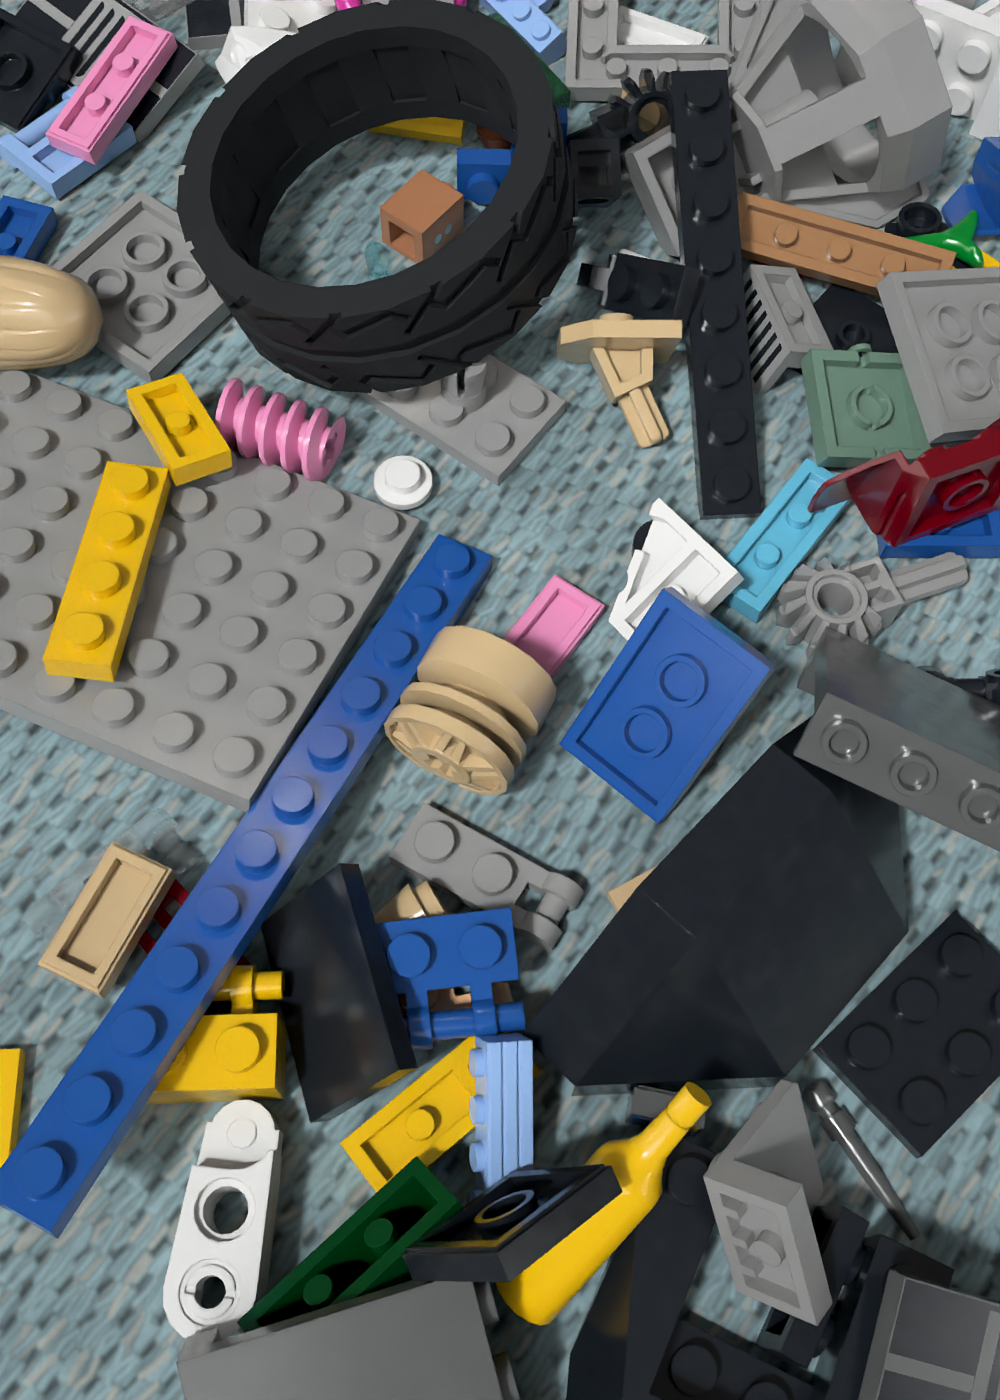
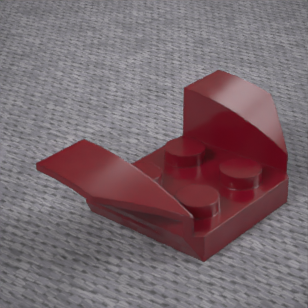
[807,418,1000,547]

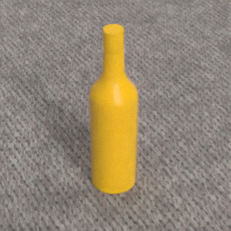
[496,1082,711,1326]

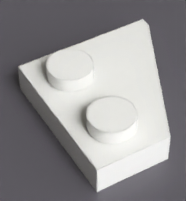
[608,498,744,641]

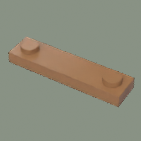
[738,191,956,297]

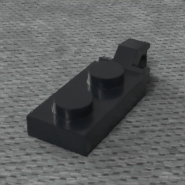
[577,253,702,329]

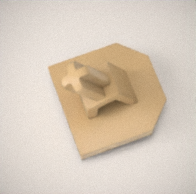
[557,313,682,449]

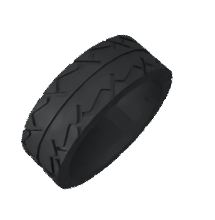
[177,0,578,393]

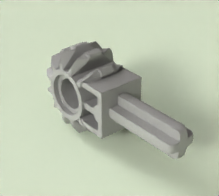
[776,552,969,661]

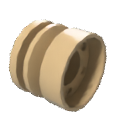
[384,625,557,796]

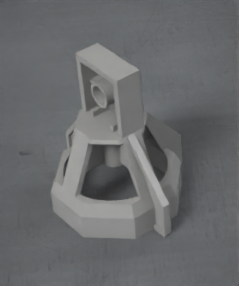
[620,0,953,257]

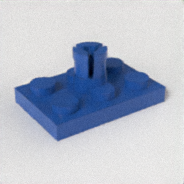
[559,586,778,824]

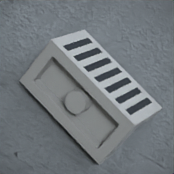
[743,264,834,395]

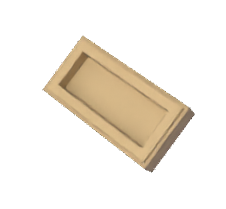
[38,841,176,999]

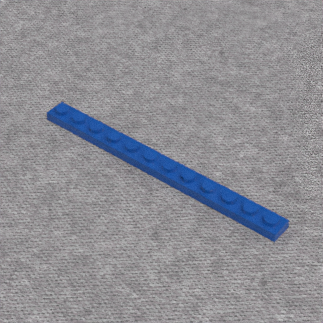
[0,534,492,1239]

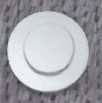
[374,455,433,510]

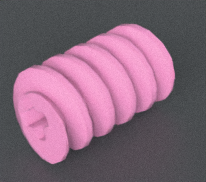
[215,377,346,482]

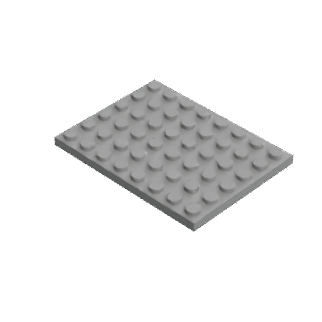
[0,370,420,812]

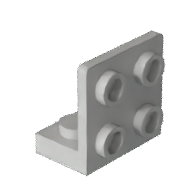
[703,1079,833,1326]

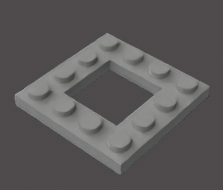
[565,0,761,101]

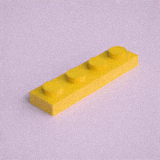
[42,461,171,682]

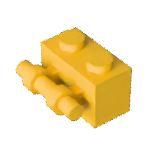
[146,965,287,1104]

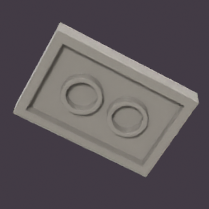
[362,354,566,486]

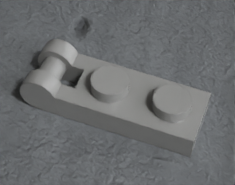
[389,802,584,951]

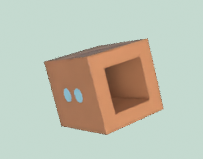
[380,169,464,264]

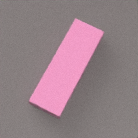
[45,16,178,165]

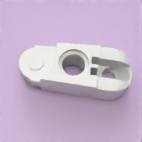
[163,1100,283,1340]

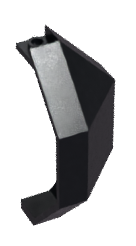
[522,715,908,1096]

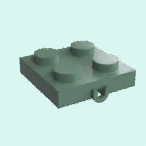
[800,343,931,468]

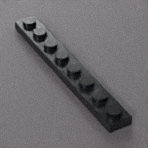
[667,70,762,520]

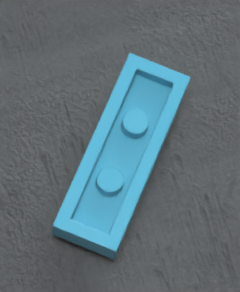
[722,458,852,623]

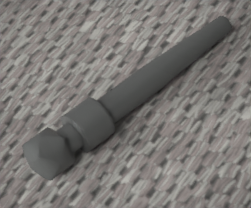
[802,1081,921,1241]

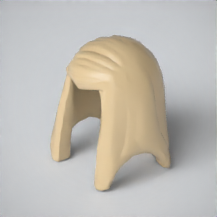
[0,255,103,371]

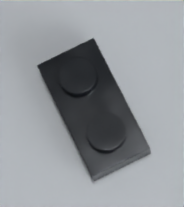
[755,1206,870,1369]

